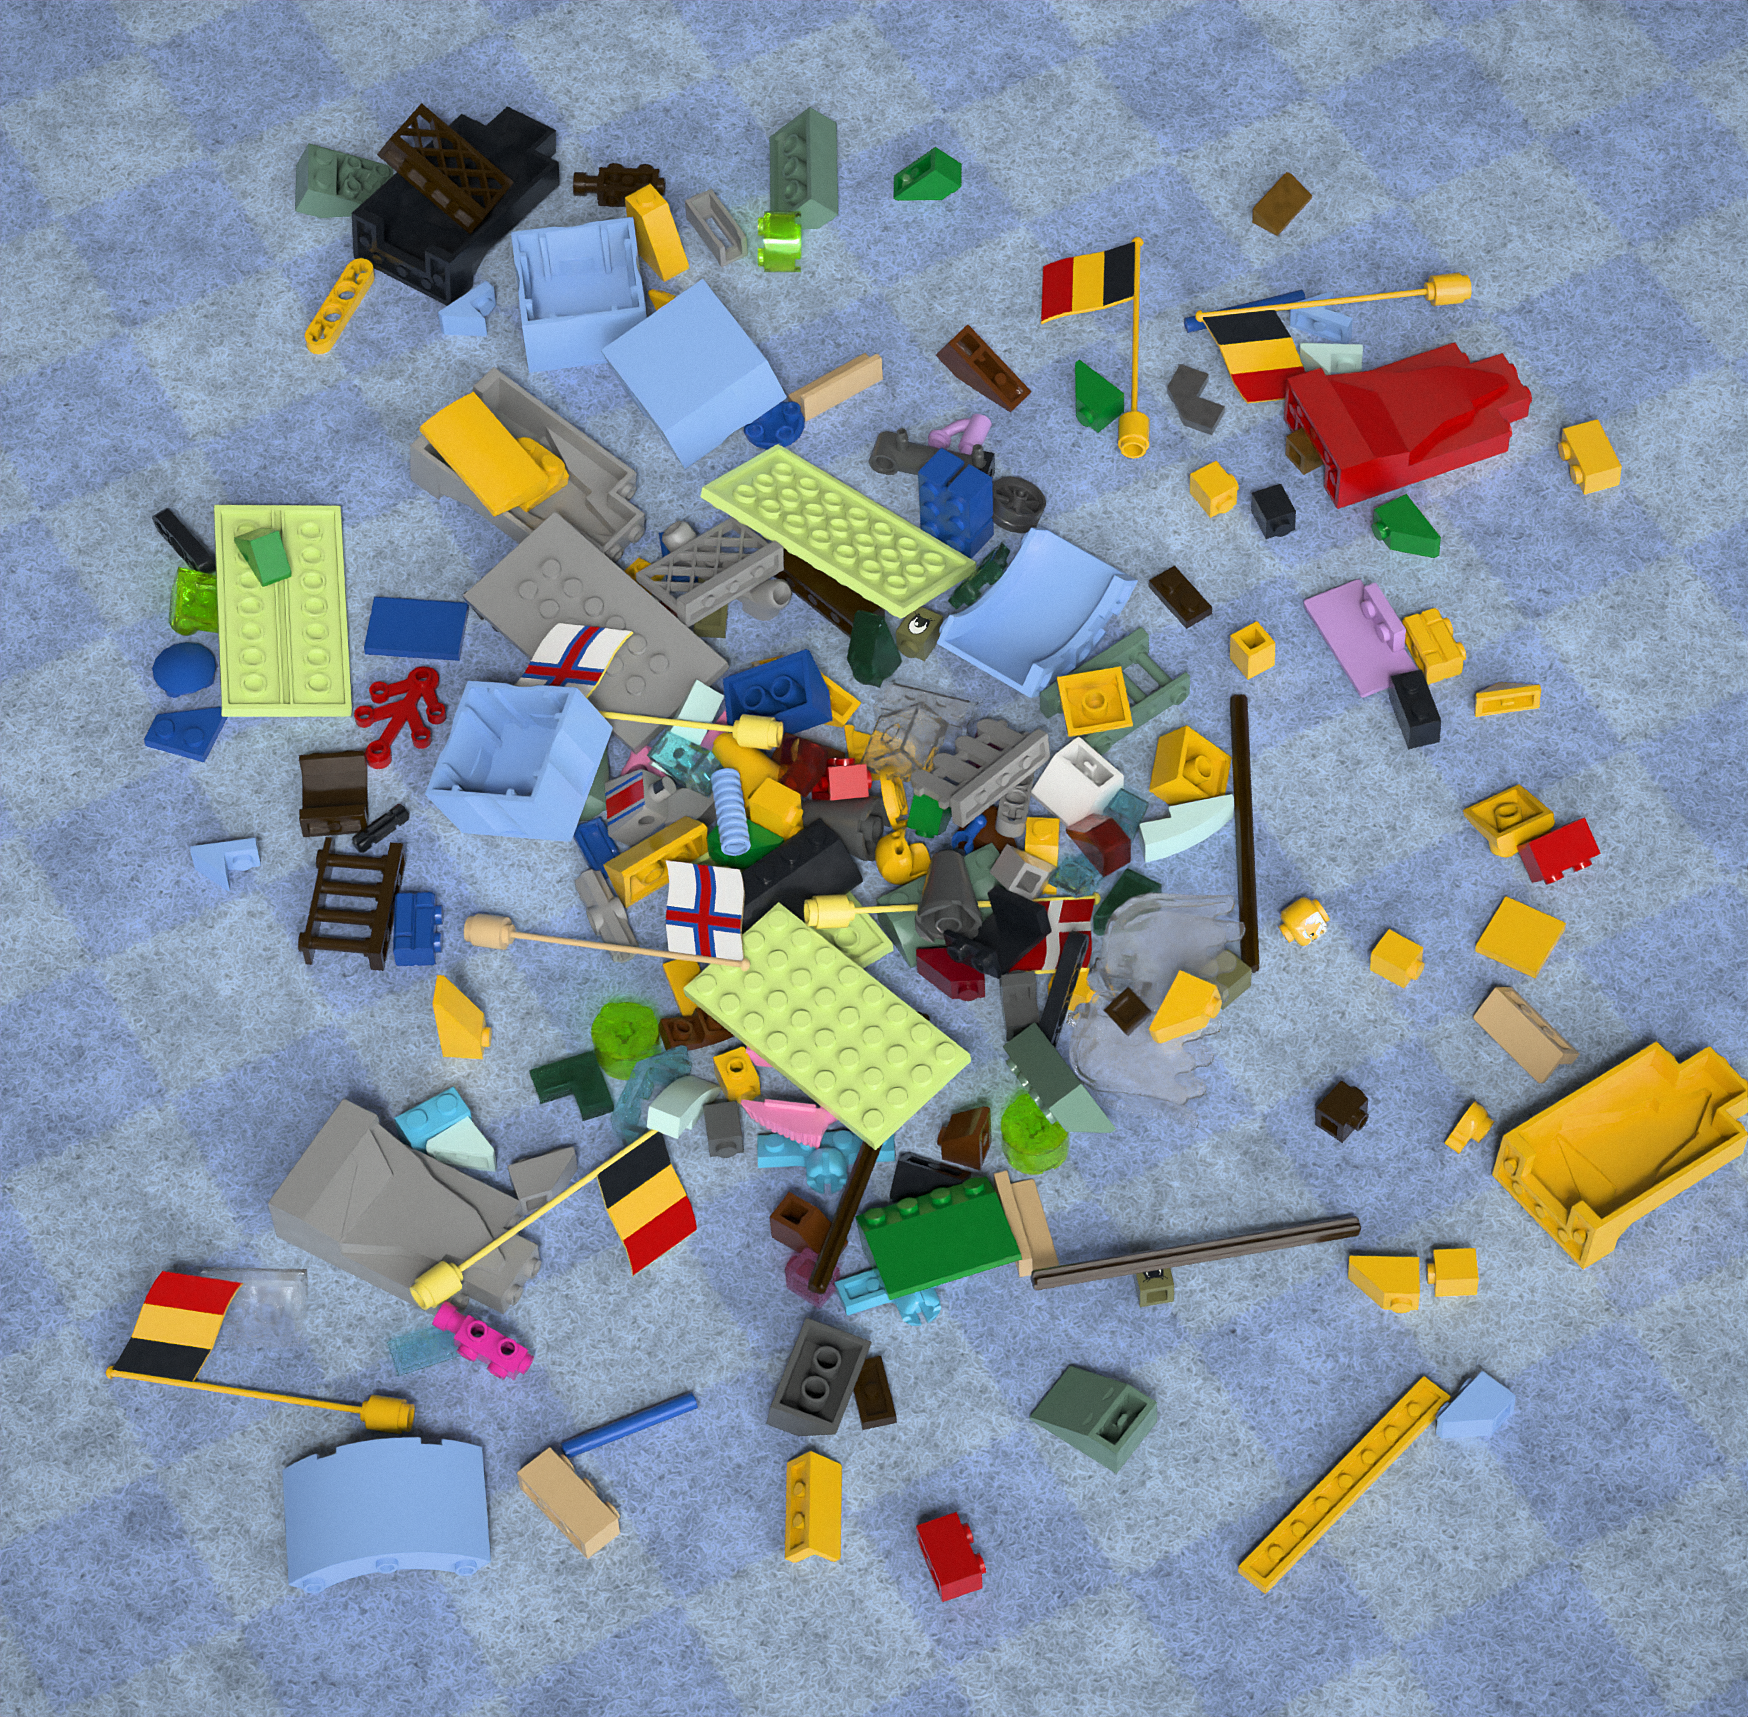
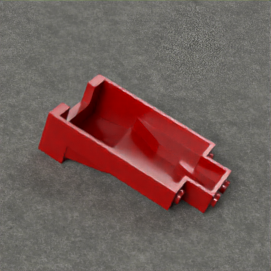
[1284,342,1532,509]

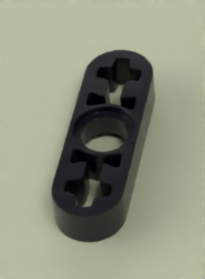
[152,508,216,579]

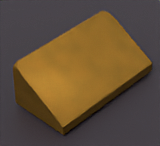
[1252,172,1312,236]

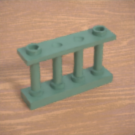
[1040,627,1190,755]

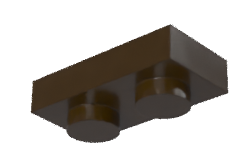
[1149,566,1212,629]
[853,1356,897,1430]

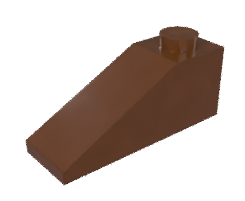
[936,324,1032,413]

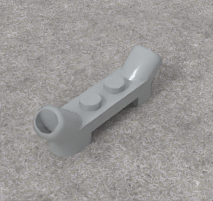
[662,521,792,621]

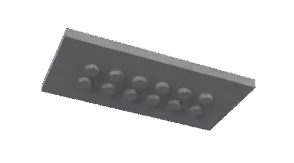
[463,511,729,755]

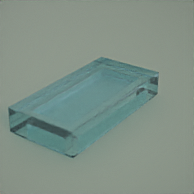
[387,1326,461,1376]

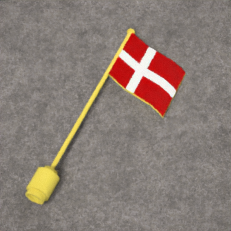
[804,892,1101,974]

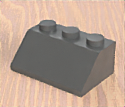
[766,1317,872,1437]

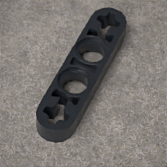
[1039,930,1089,1049]

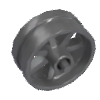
[992,476,1046,533]

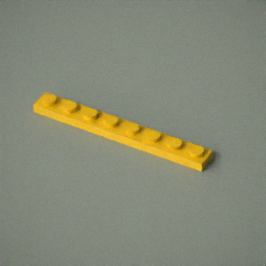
[1238,1376,1451,1594]

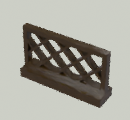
[377,103,514,234]

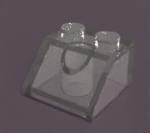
[860,701,949,782]

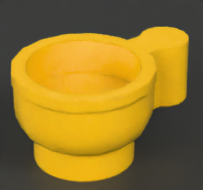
[1444,1101,1495,1154]

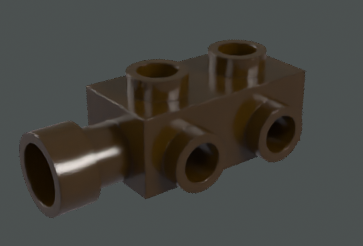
[573,163,666,207]

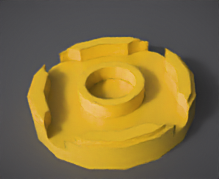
[880,765,909,831]

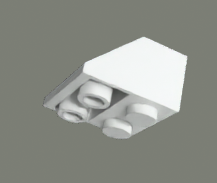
[1031,736,1124,835]

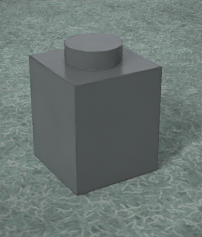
[703,1101,744,1158]

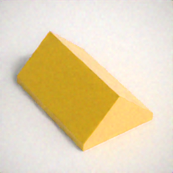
[603,816,708,908]

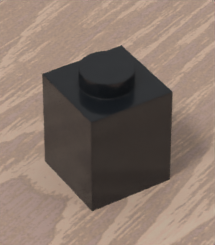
[1251,484,1296,539]

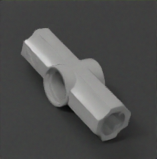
[575,869,639,963]

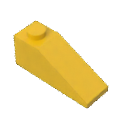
[432,975,492,1059]

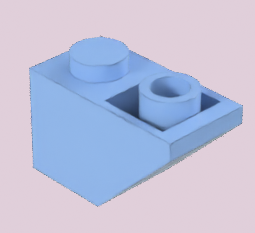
[1436,1371,1516,1438]

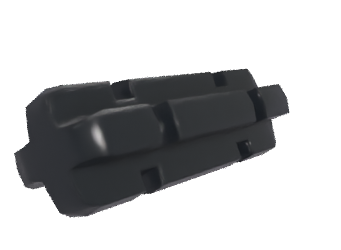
[352,804,409,853]

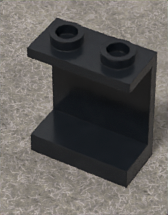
[943,886,1052,979]

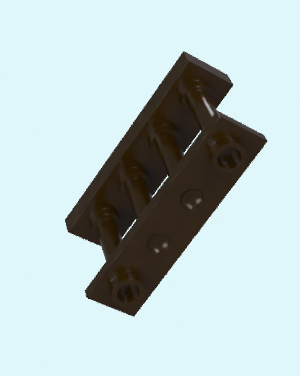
[298,837,407,971]

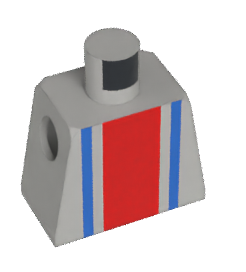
[605,769,676,847]

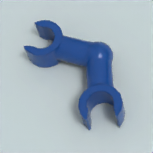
[951,814,987,855]

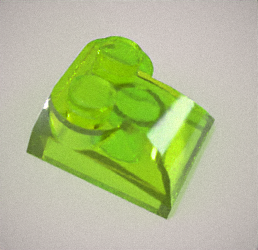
[169,567,218,636]

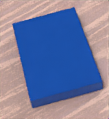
[364,597,469,661]

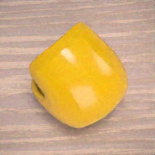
[875,829,931,885]

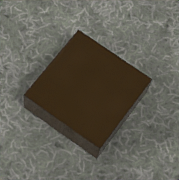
[1104,986,1153,1036]

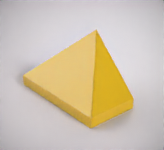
[1474,682,1541,717]

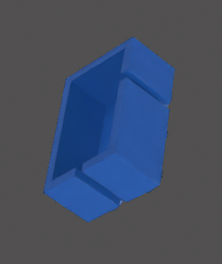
[918,448,994,559]

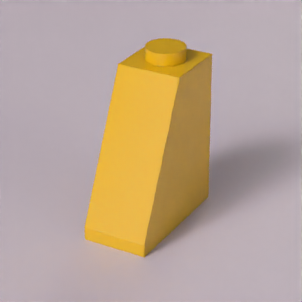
[625,184,689,282]

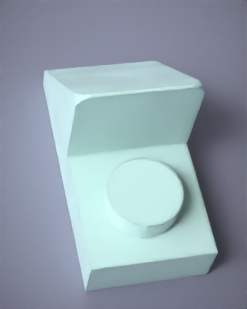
[1300,343,1363,375]

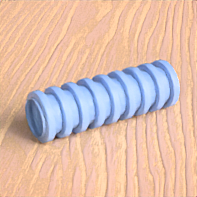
[711,768,751,856]

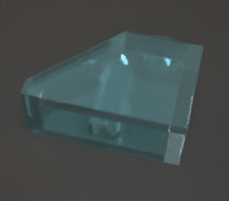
[647,730,724,798]

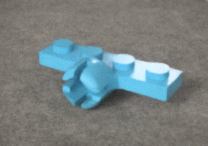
[757,1130,895,1194]
[834,1270,945,1326]

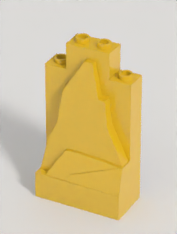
[1492,1041,1748,1270]

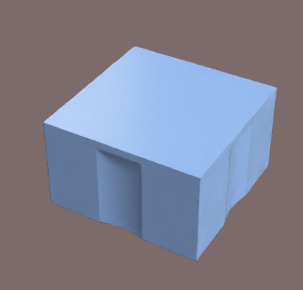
[511,217,647,373]
[601,279,787,469]
[425,681,613,842]

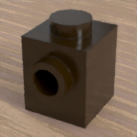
[1315,1081,1369,1143]

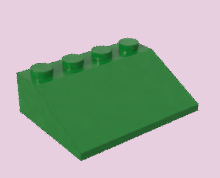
[855,1176,1022,1300]

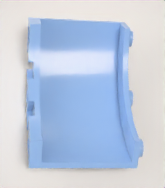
[937,527,1138,698]
[282,1437,491,1593]

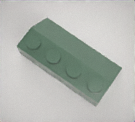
[769,107,838,231]
[876,843,1018,969]
[1002,1022,1116,1133]

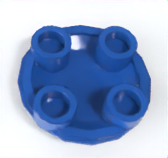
[744,401,805,450]
[152,642,216,698]

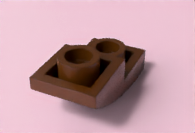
[657,1008,734,1054]

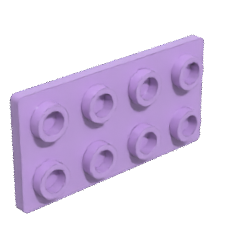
[1304,579,1418,698]

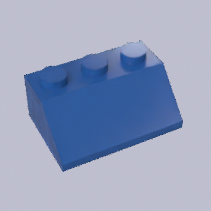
[723,649,833,735]

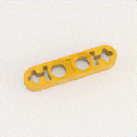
[305,258,375,354]

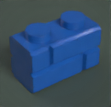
[393,892,443,966]

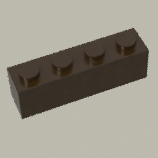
[773,548,885,644]

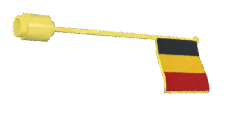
[410,1129,697,1310]

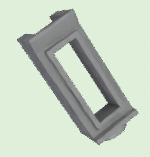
[685,189,748,267]

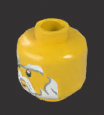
[1278,897,1330,946]

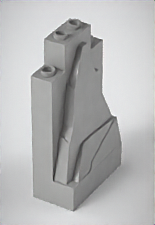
[410,367,645,563]
[268,1098,541,1316]

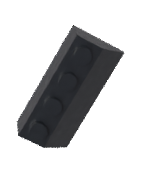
[741,818,863,935]

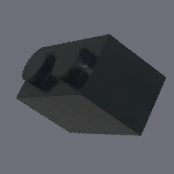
[1389,669,1441,750]

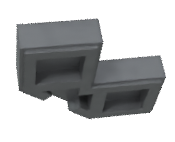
[1168,364,1225,435]

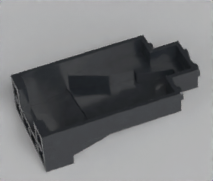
[351,106,559,306]

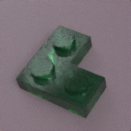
[948,542,1010,610]
[529,1050,615,1121]

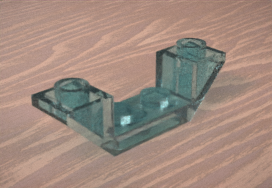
[1048,788,1149,899]
[611,1045,692,1150]

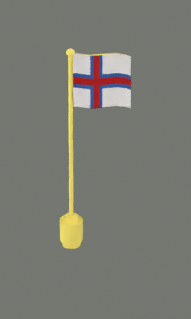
[514,623,783,750]

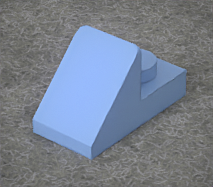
[438,281,496,336]
[1290,292,1353,344]
[190,837,261,891]

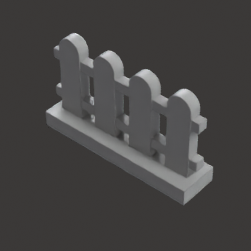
[911,719,1050,828]

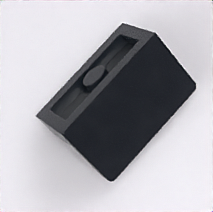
[889,1153,972,1202]

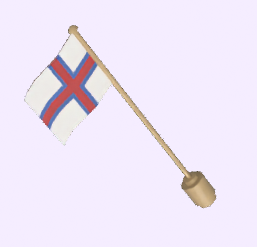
[464,860,750,971]

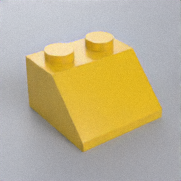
[1149,725,1232,806]

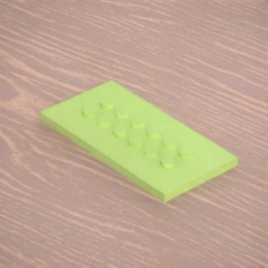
[214,505,352,717]

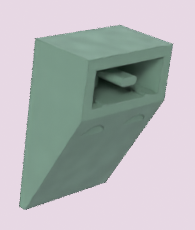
[295,143,393,218]
[1029,1366,1157,1474]

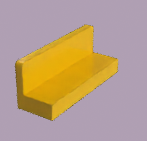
[785,1451,842,1563]

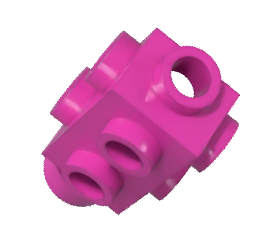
[432,1301,534,1380]

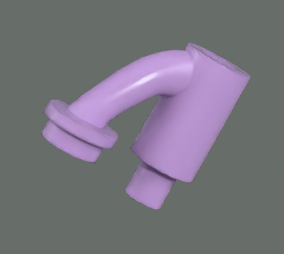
[928,414,992,455]

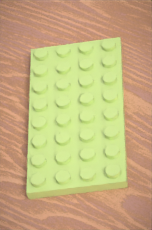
[700,444,977,619]
[683,902,971,1150]

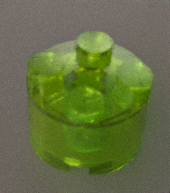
[758,211,802,273]
[591,1002,661,1080]
[1001,1094,1070,1175]

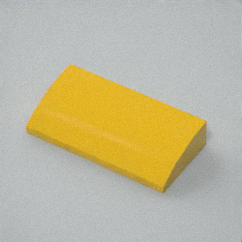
[419,392,549,517]

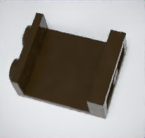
[299,750,368,837]

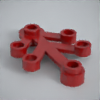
[354,666,447,769]

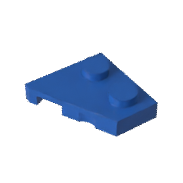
[144,707,228,763]

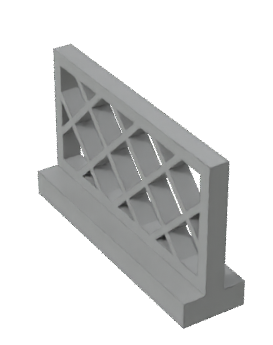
[636,517,784,627]

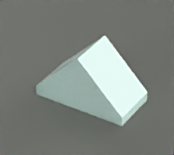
[426,1116,497,1172]

